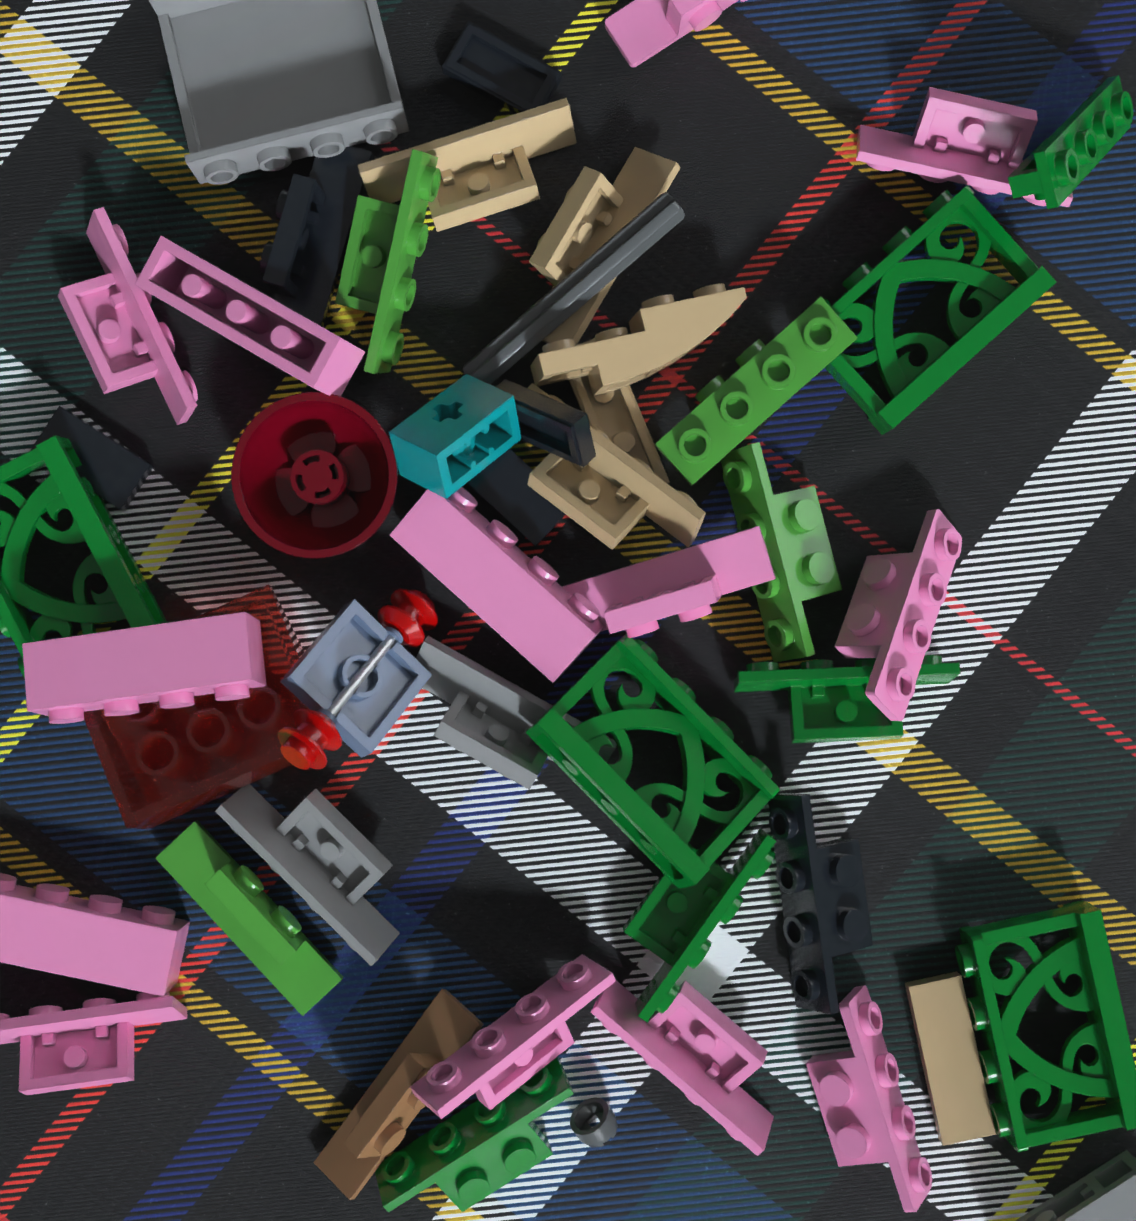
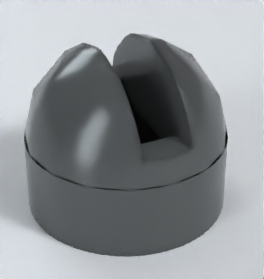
[570,1097,618,1148]

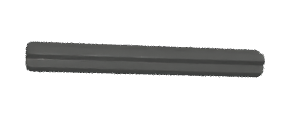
[463,192,685,385]

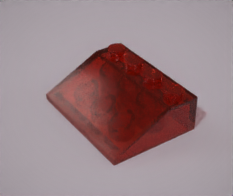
[84,584,344,830]

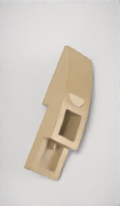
[530,283,747,396]

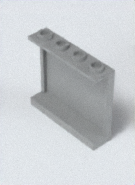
[149,0,409,185]

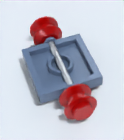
[278,589,438,770]

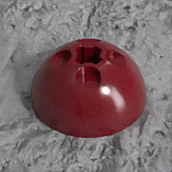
[231,392,398,558]

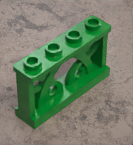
[824,185,1057,435]
[0,435,167,678]
[525,634,780,889]
[955,900,1136,1152]

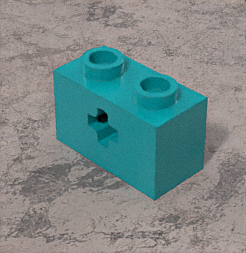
[389,374,522,499]

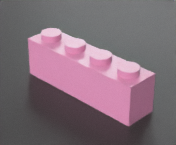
[135,236,365,396]
[390,487,605,683]
[22,612,267,724]
[0,873,190,996]

